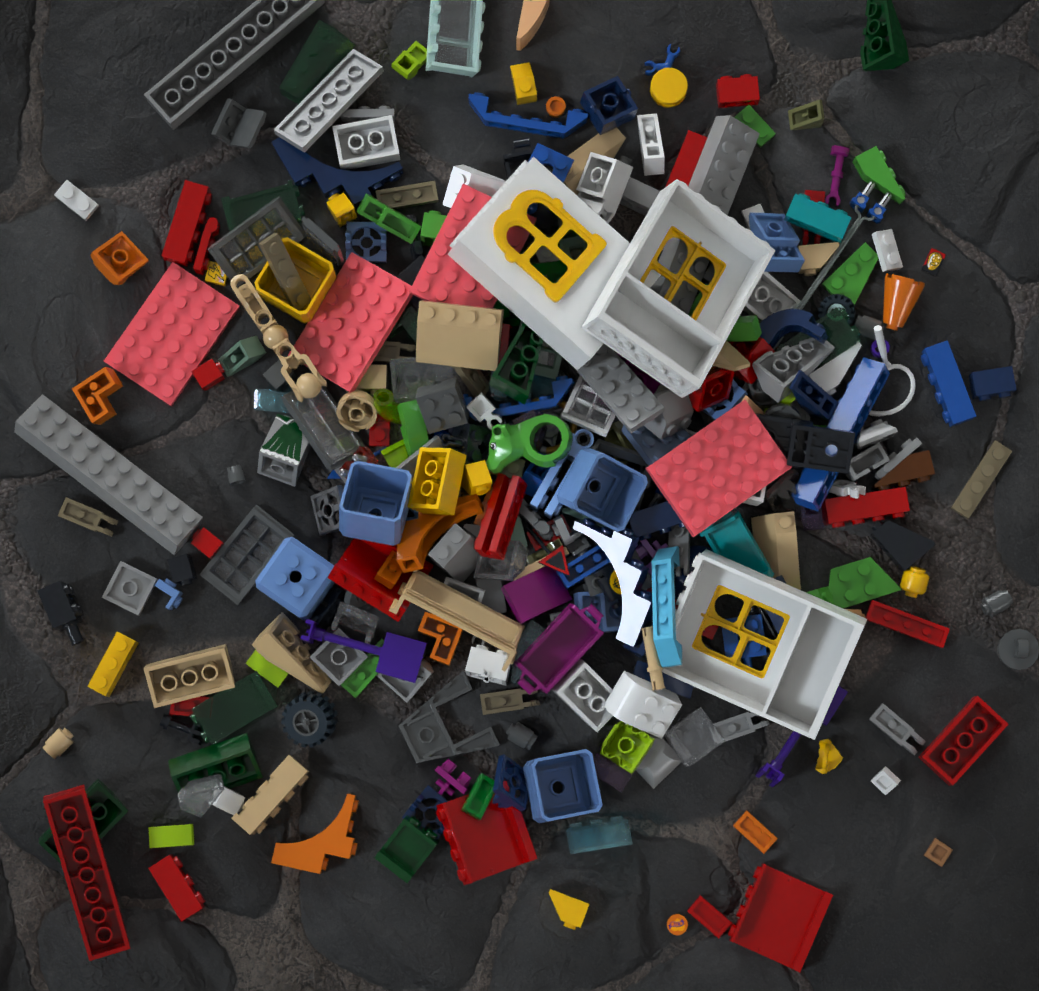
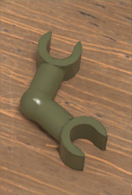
[524,538,562,565]

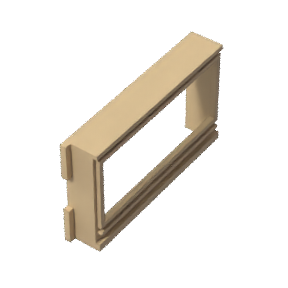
[389,570,525,672]

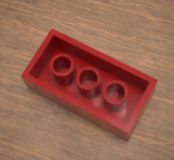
[918,696,1009,786]

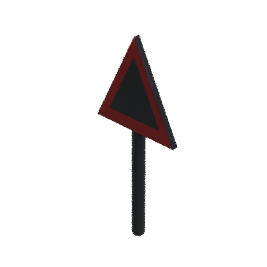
[526,526,569,576]

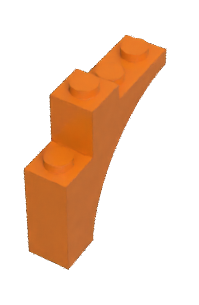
[396,494,484,573]
[271,794,359,874]

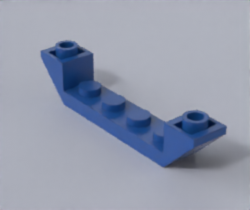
[468,92,588,139]
[463,376,574,422]

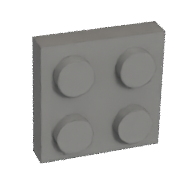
[102,561,158,616]

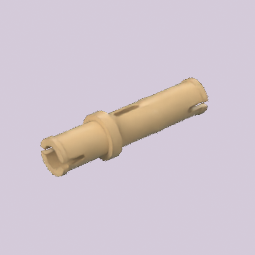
[641,626,665,691]

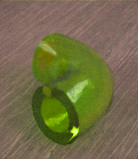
[373,388,401,424]

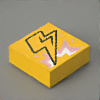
[205,261,227,286]

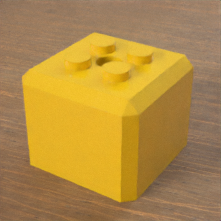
[254,237,336,323]

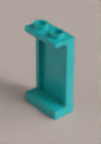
[699,511,774,597]

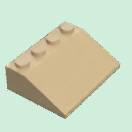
[416,300,504,371]

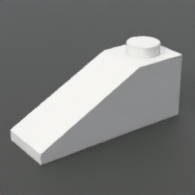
[637,113,664,176]
[809,342,862,396]

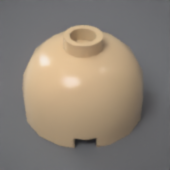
[336,390,378,432]

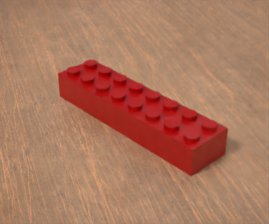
[43,785,131,961]

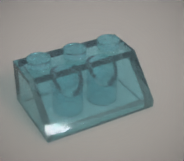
[565,816,633,854]

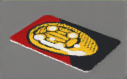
[922,248,946,276]

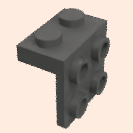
[211,98,267,149]

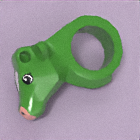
[486,414,573,474]

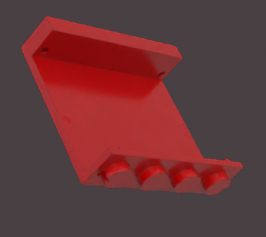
[328,538,434,622]
[436,781,538,885]
[728,863,833,972]

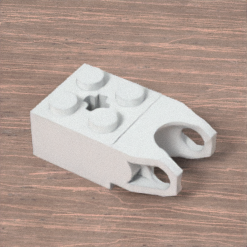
[576,152,633,224]

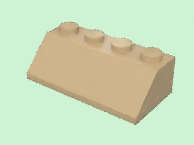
[144,644,235,708]

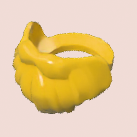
[815,739,843,774]

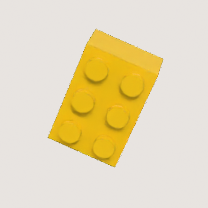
[407,447,467,515]

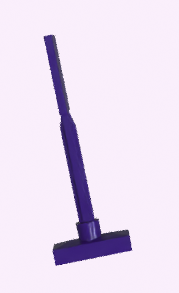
[301,619,427,683]
[755,686,848,787]

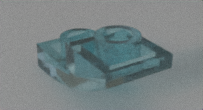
[254,389,298,413]

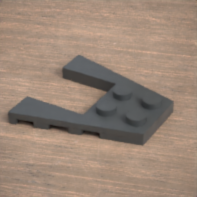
[398,671,500,763]

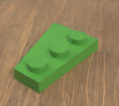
[822,242,878,305]

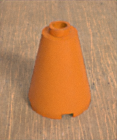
[883,273,925,331]

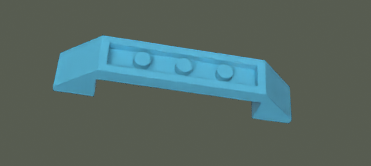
[651,546,682,668]

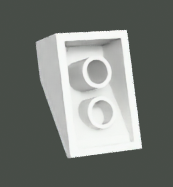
[443,164,506,208]
[743,272,801,323]

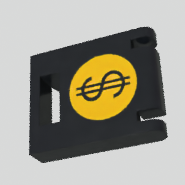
[593,550,652,610]

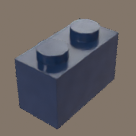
[968,366,1016,402]

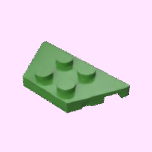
[828,557,901,609]

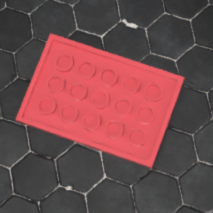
[409,184,537,308]
[288,252,413,393]
[104,262,240,407]
[645,400,792,537]

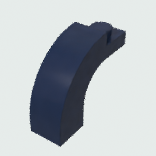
[759,309,828,349]

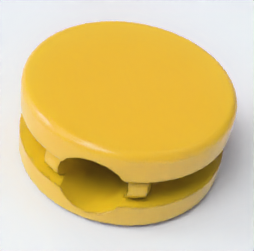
[650,68,688,108]

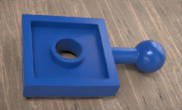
[527,143,574,214]
[722,614,768,668]

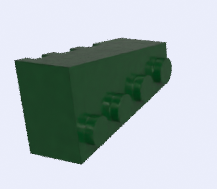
[489,322,543,405]

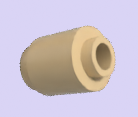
[43,728,74,759]

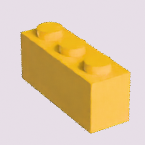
[87,632,139,697]

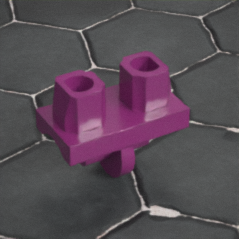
[435,759,472,796]

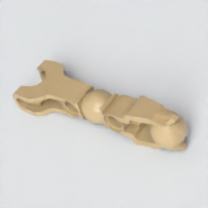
[230,274,327,403]

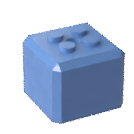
[557,447,648,532]
[339,461,412,546]
[255,537,335,621]
[523,749,603,823]

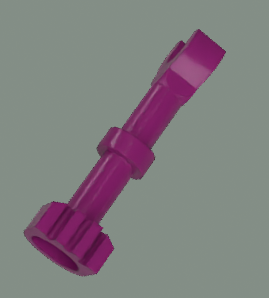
[825,145,850,207]

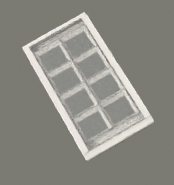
[560,375,615,437]

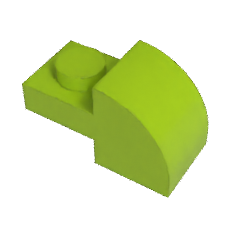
[391,41,427,80]

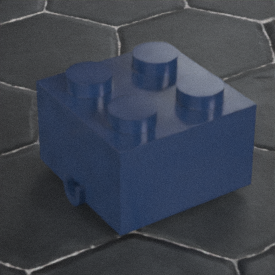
[580,76,638,135]

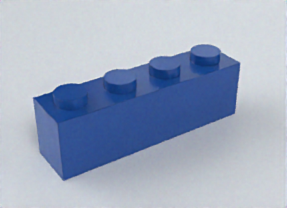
[921,340,976,427]
[556,544,638,590]

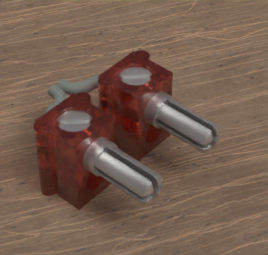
[339,446,379,479]

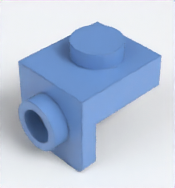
[155,578,183,610]

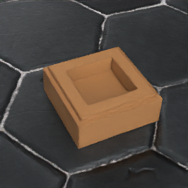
[924,838,953,867]

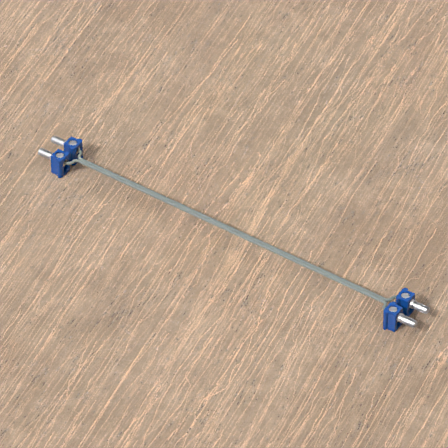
[648,181,892,508]

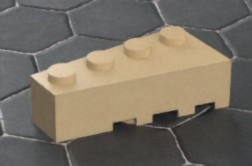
[231,755,309,835]

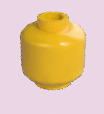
[900,566,929,598]

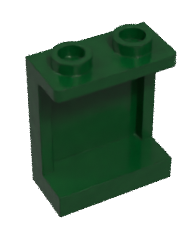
[374,815,440,883]

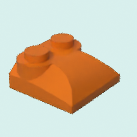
[91,231,149,285]

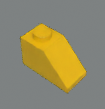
[510,62,537,105]
[326,192,357,227]
[461,460,492,495]
[548,889,589,930]

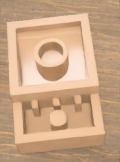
[516,0,550,51]

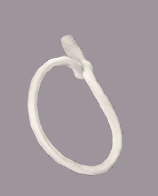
[869,325,916,417]

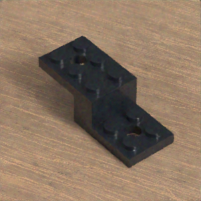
[755,413,855,474]

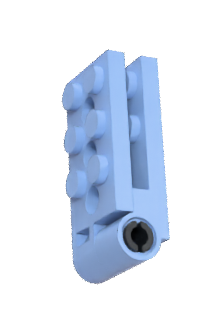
[530,429,594,520]

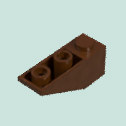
[872,450,935,491]

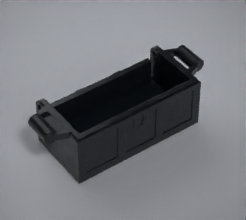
[503,138,559,242]

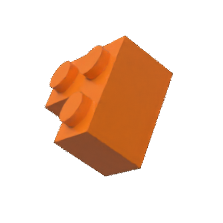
[72,367,123,425]
[418,611,463,666]

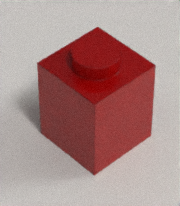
[191,358,225,392]
[191,527,224,559]

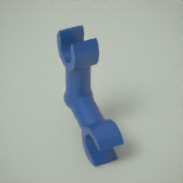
[645,44,680,75]

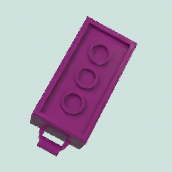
[513,603,604,694]

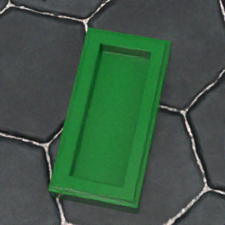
[461,773,494,820]

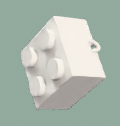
[465,645,512,686]

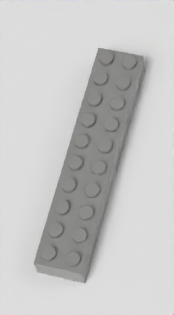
[144,0,325,130]
[650,115,760,315]
[14,394,203,555]

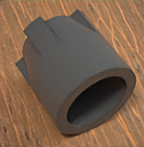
[227,465,246,485]

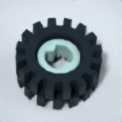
[818,294,856,331]

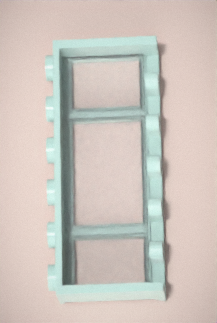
[425,0,485,78]

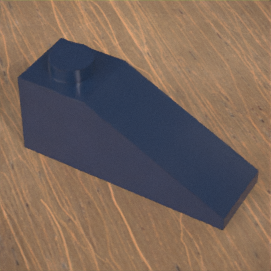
[789,370,839,420]

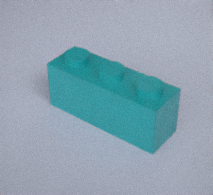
[784,194,851,244]

